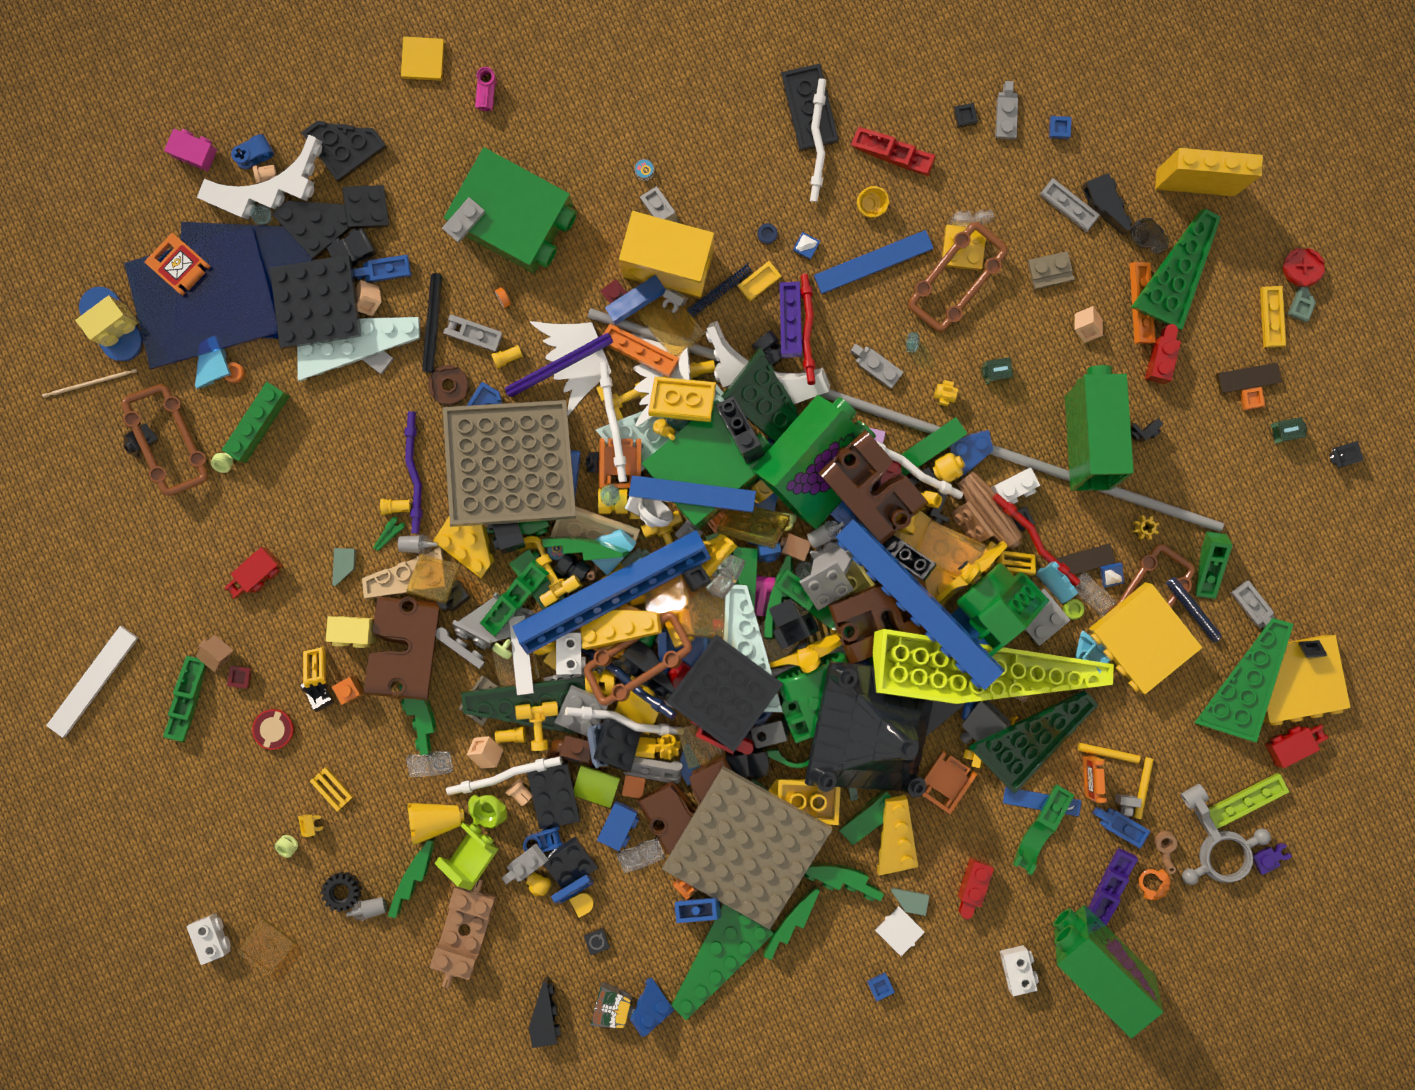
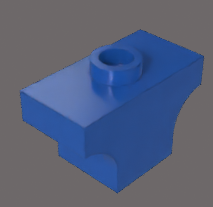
[754,530,781,563]

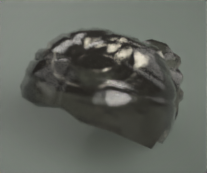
[1130,218,1169,254]

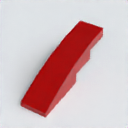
[851,127,936,176]

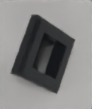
[1298,640,1327,659]

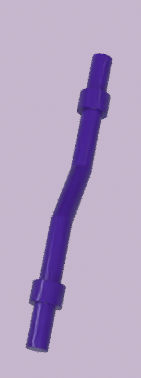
[404,411,423,534]

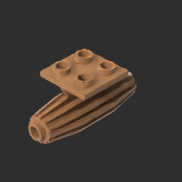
[951,471,1022,550]

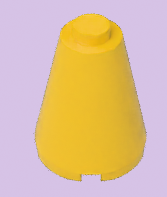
[407,803,465,845]

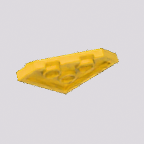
[433,517,494,578]

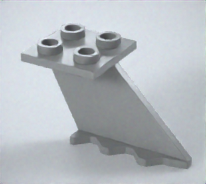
[799,529,868,610]
[452,592,536,650]

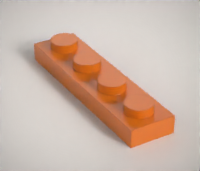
[1129,262,1156,344]
[603,324,679,378]

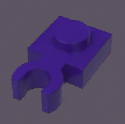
[1252,843,1292,875]

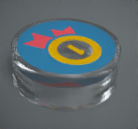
[634,159,655,181]

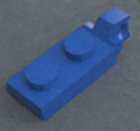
[353,255,412,282]
[1092,806,1150,849]

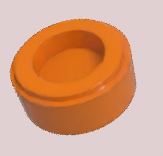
[494,287,511,308]
[224,362,245,383]

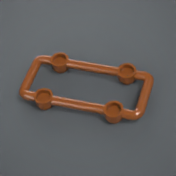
[908,222,1008,332]
[121,384,208,496]
[1106,544,1196,614]
[584,612,692,706]

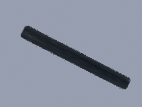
[422,273,442,373]

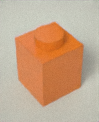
[332,676,364,705]

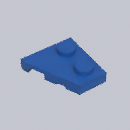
[950,430,993,478]
[630,978,674,1037]

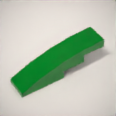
[901,417,968,476]
[542,536,629,560]
[764,556,793,640]
[480,560,550,637]
[163,655,206,743]
[388,838,436,918]
[763,885,820,960]

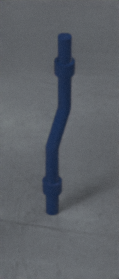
[581,648,676,719]

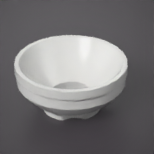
[638,499,673,528]

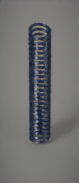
[686,263,753,319]
[1166,577,1222,642]

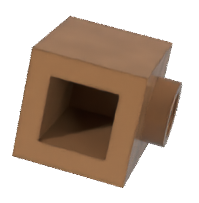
[779,533,811,563]
[196,635,233,672]

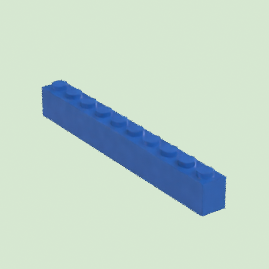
[836,519,1005,690]
[512,530,711,655]

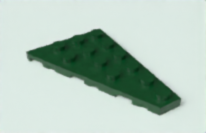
[969,691,1098,794]

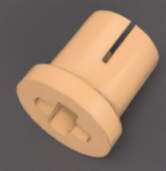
[253,165,277,184]
[506,779,532,806]

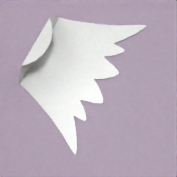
[530,321,612,415]
[630,332,691,426]

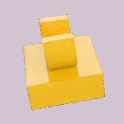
[963,750,984,768]
[298,814,323,837]

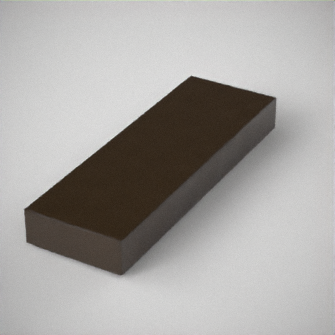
[1216,363,1282,394]
[1056,543,1116,574]

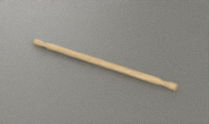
[42,368,138,398]

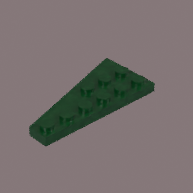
[721,348,799,443]
[461,676,587,737]

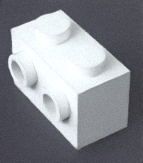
[990,467,1040,504]
[556,631,586,675]
[186,913,231,965]
[1000,945,1039,996]

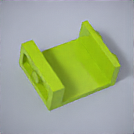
[435,822,498,891]

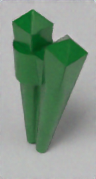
[373,516,405,551]

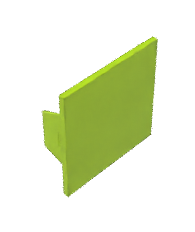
[574,765,620,808]

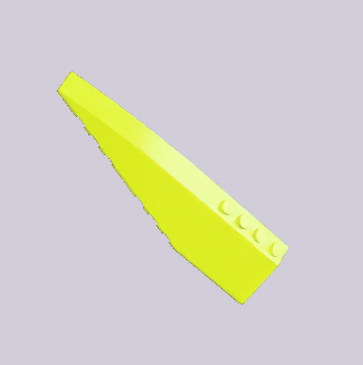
[873,629,1114,704]

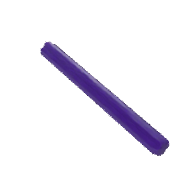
[505,333,613,397]

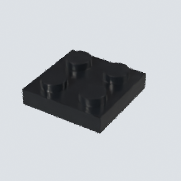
[342,185,389,229]
[593,719,641,772]
[543,836,598,889]

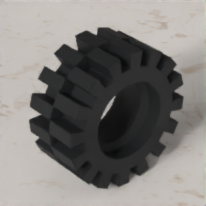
[321,872,362,912]

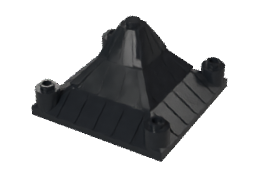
[805,661,933,797]

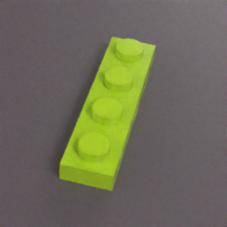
[1208,773,1289,829]

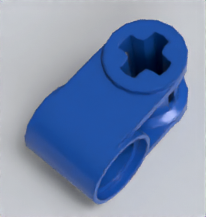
[231,134,274,170]
[523,826,564,852]

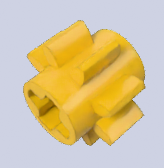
[934,380,958,406]
[1132,515,1159,540]
[655,734,681,760]

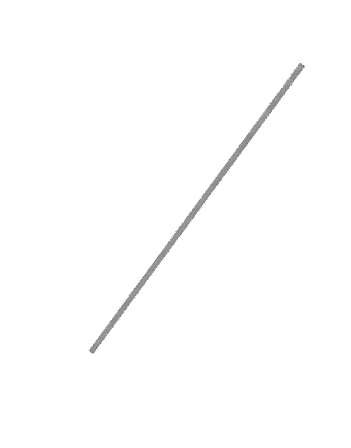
[588,308,1224,532]

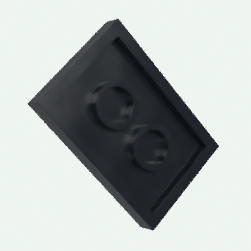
[527,762,580,830]

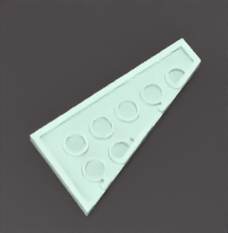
[724,584,783,712]

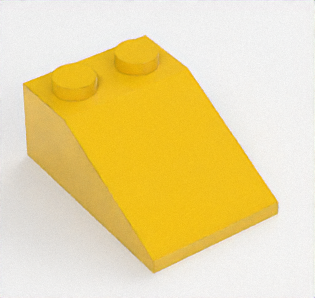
[777,779,840,825]

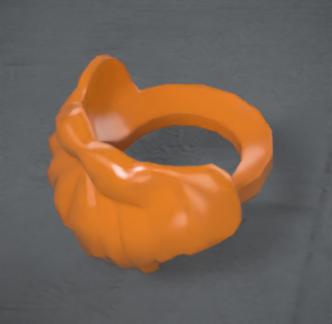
[1139,869,1171,901]

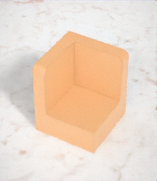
[355,280,381,316]
[1075,306,1103,343]
[467,736,503,768]

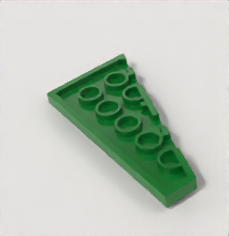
[1131,209,1221,330]
[1194,618,1294,743]
[672,904,774,1020]

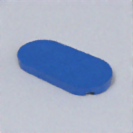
[79,287,143,361]

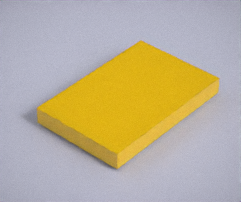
[648,377,716,422]

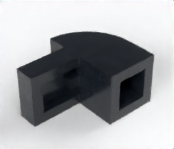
[773,613,820,650]

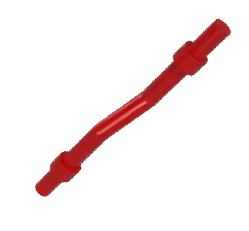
[800,273,816,385]
[992,493,1080,586]

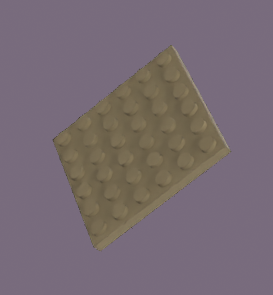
[443,400,576,527]
[662,766,832,929]

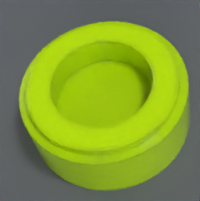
[1063,599,1085,619]

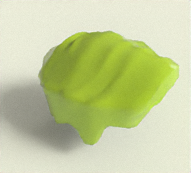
[468,795,508,829]

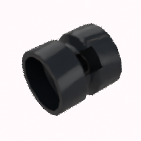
[751,330,784,367]
[553,553,591,583]

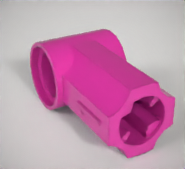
[475,67,497,112]
[754,575,775,617]

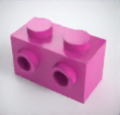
[164,128,217,172]

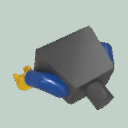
[960,700,1019,745]

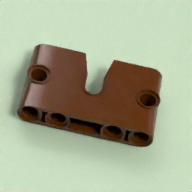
[818,430,928,545]
[828,575,928,663]
[364,596,440,700]
[637,756,733,854]

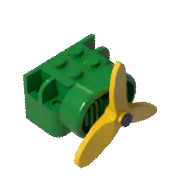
[935,541,1050,656]
[769,633,848,743]

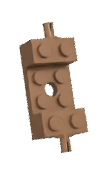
[430,878,497,989]

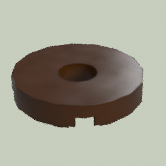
[428,365,469,406]

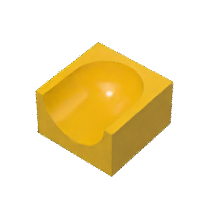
[619,211,714,299]

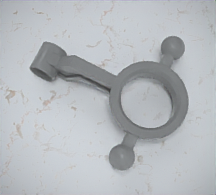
[1180,784,1271,885]

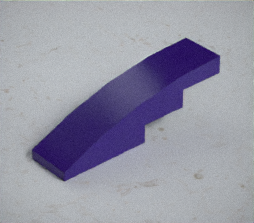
[1089,848,1138,925]

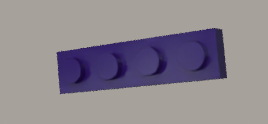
[780,281,802,358]

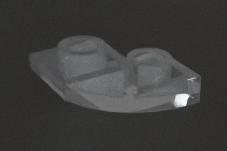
[948,209,995,227]
[706,554,745,599]
[1072,572,1116,616]
[406,752,453,777]
[617,839,665,873]

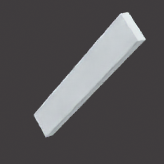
[46,626,138,738]

